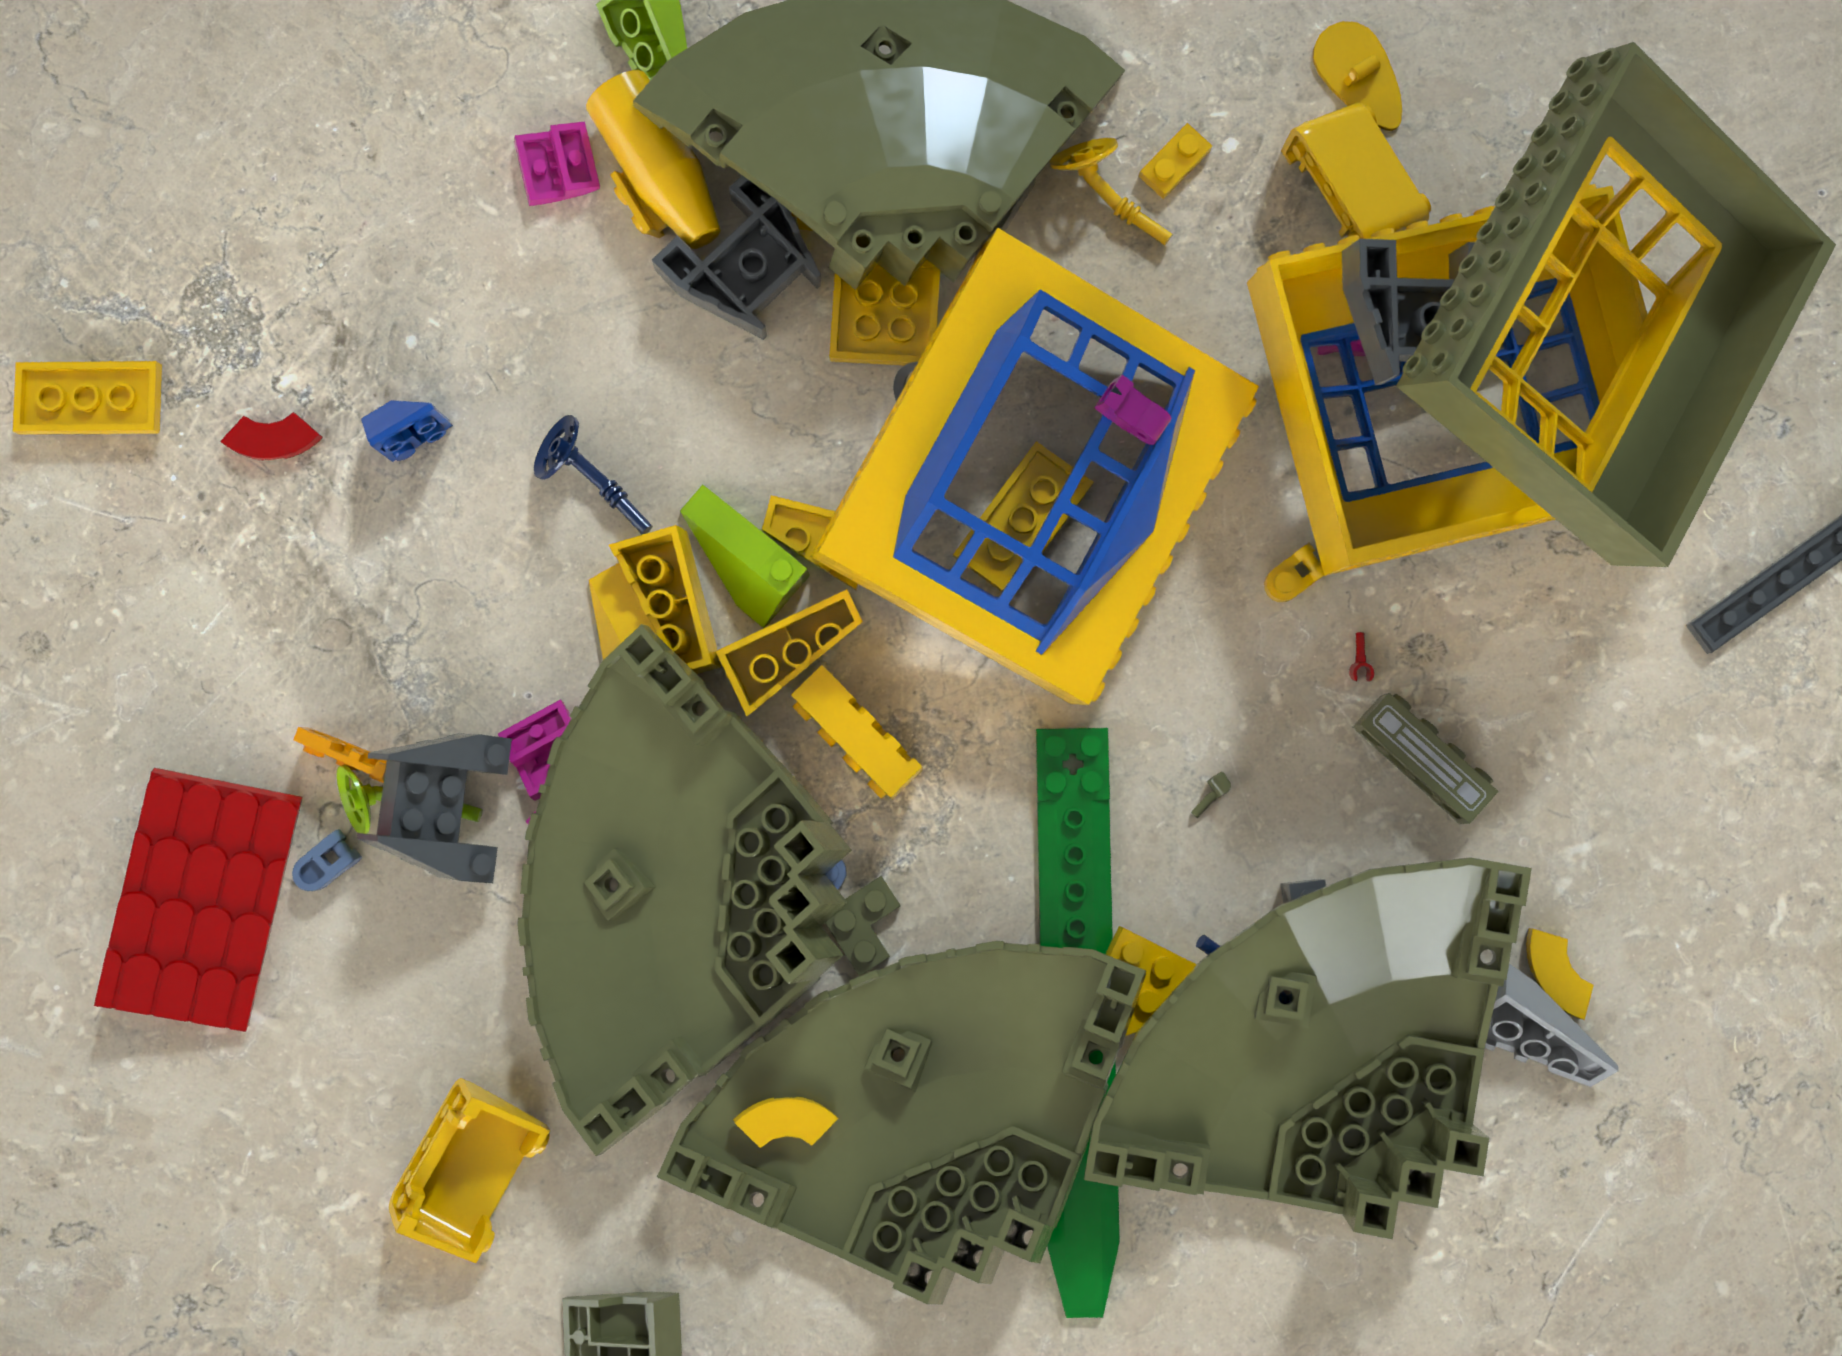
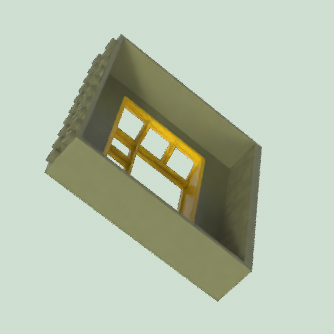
[1396,42,1836,567]

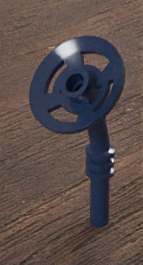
[534,415,653,535]

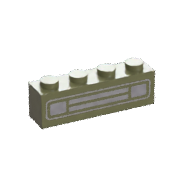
[1352,693,1499,824]

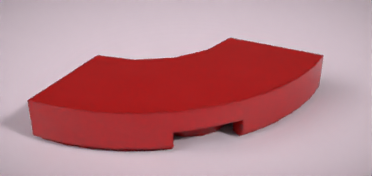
[220,412,323,461]

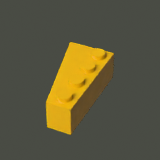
[791,665,923,800]

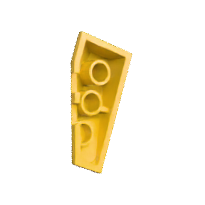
[589,563,656,660]

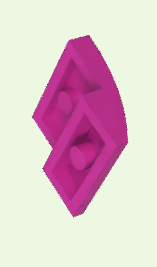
[514,121,600,206]
[498,699,572,801]

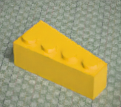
[608,525,722,674]
[716,589,863,716]

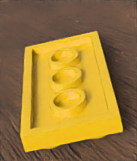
[13,361,162,435]
[953,441,1094,592]

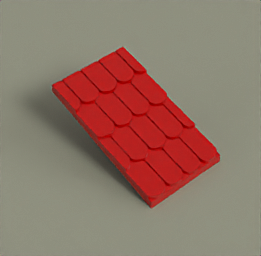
[94,767,303,1032]

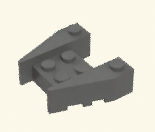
[652,175,821,340]
[1342,239,1475,385]
[357,733,512,883]

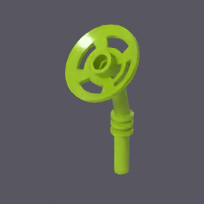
[337,765,483,834]

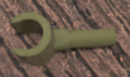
[1191,772,1231,818]

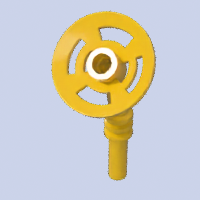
[1049,138,1173,246]

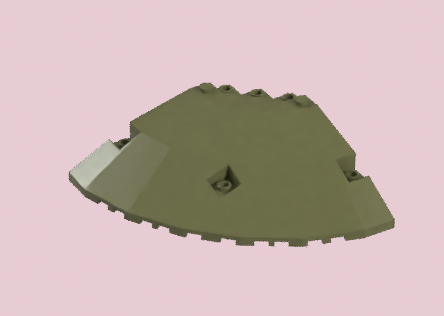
[633,0,1125,290]
[517,624,852,1156]
[1084,857,1532,1240]
[657,941,1146,1304]

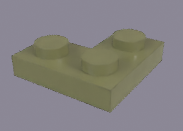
[826,875,901,976]

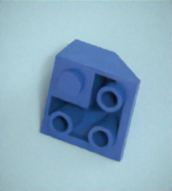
[361,400,453,462]

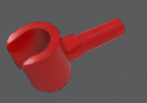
[1349,632,1375,682]

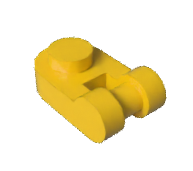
[1264,542,1324,602]

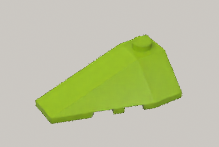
[596,0,687,80]
[680,485,810,628]

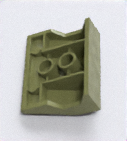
[562,1292,682,1356]

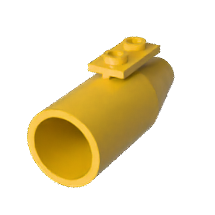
[586,70,721,249]

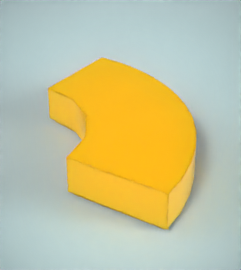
[1526,928,1594,1020]
[733,1097,838,1148]

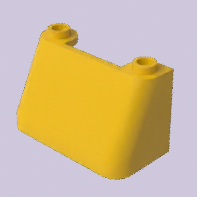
[1281,102,1431,239]
[389,1078,550,1263]

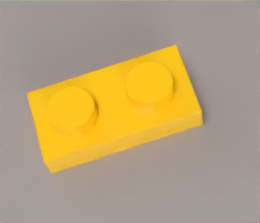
[1138,123,1213,199]

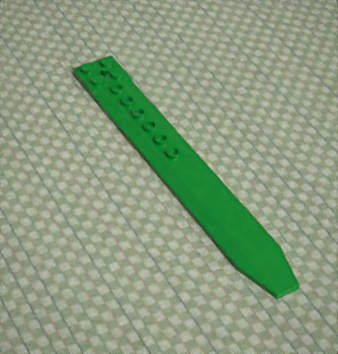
[1036,728,1120,1318]

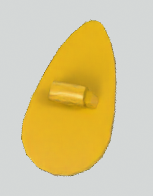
[1313,21,1402,131]

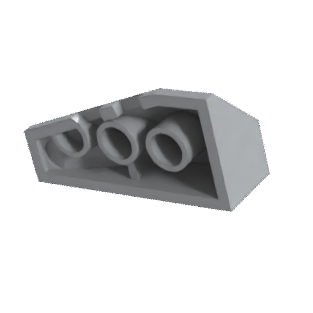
[1485,964,1618,1087]

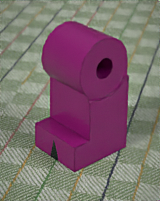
[1094,374,1172,445]

